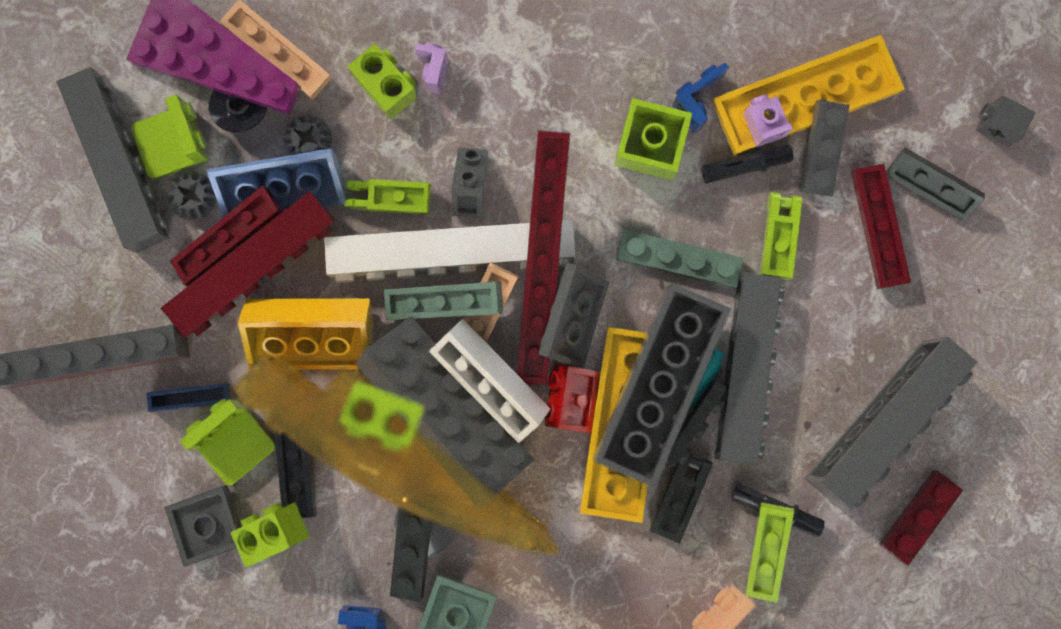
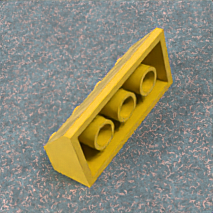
[238,299,373,370]

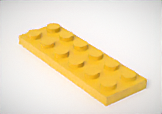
[712,35,905,157]
[579,327,648,523]

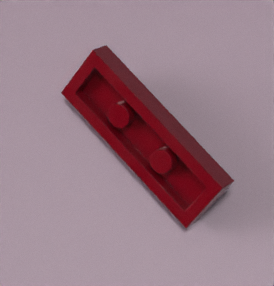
[879,470,963,566]

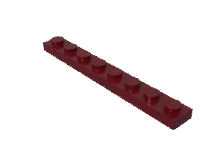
[517,130,570,385]

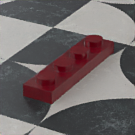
[851,164,911,290]
[170,186,283,286]

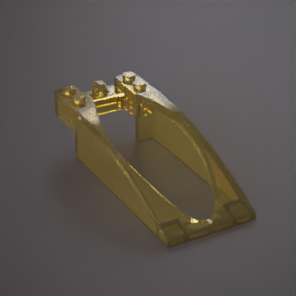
[233,356,561,555]

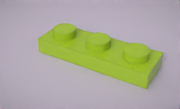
[745,502,794,603]

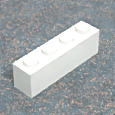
[429,319,550,443]

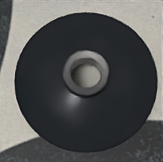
[208,90,268,133]

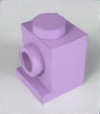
[743,94,792,147]

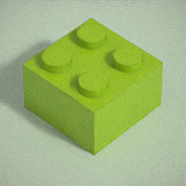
[614,98,693,181]

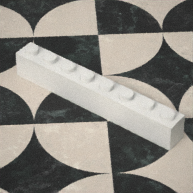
[324,220,576,283]

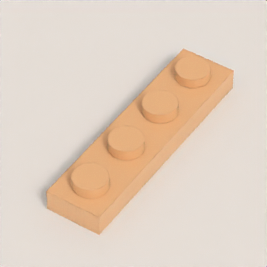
[219,0,332,101]

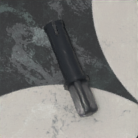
[701,145,794,184]
[731,482,825,537]

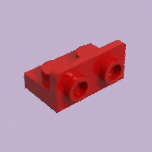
[545,365,600,433]

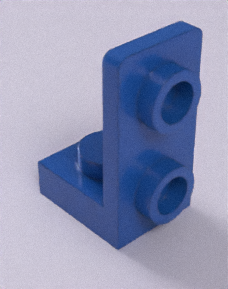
[672,62,729,134]
[338,605,386,629]

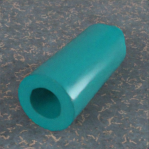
[690,348,725,408]

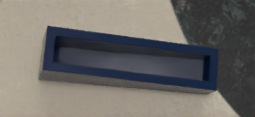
[146,383,230,413]

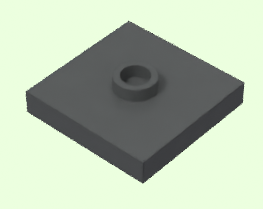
[164,485,241,567]

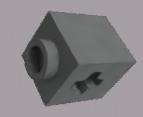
[976,95,1036,147]

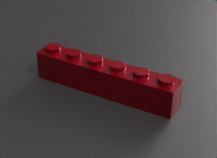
[160,191,336,337]

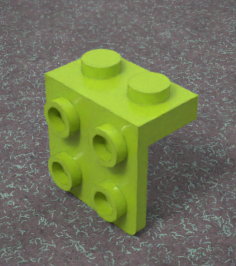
[131,94,208,180]
[179,399,276,486]

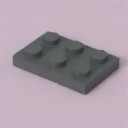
[539,263,609,369]

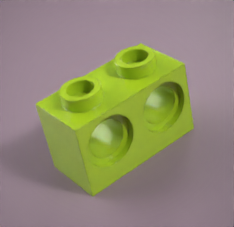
[347,43,418,120]
[339,381,426,452]
[230,502,310,568]

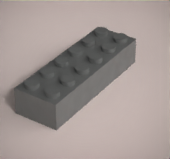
[592,283,731,488]
[356,316,534,509]
[805,336,978,509]

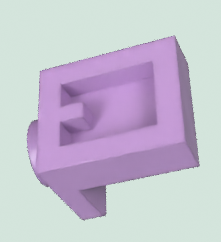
[415,43,449,94]

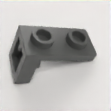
[451,148,488,219]

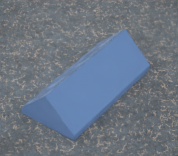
[207,149,346,217]

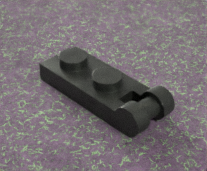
[649,452,713,544]

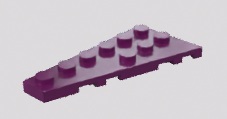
[126,0,301,115]

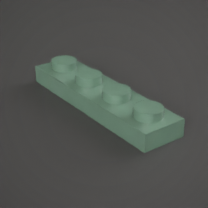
[616,229,743,289]
[384,282,503,320]

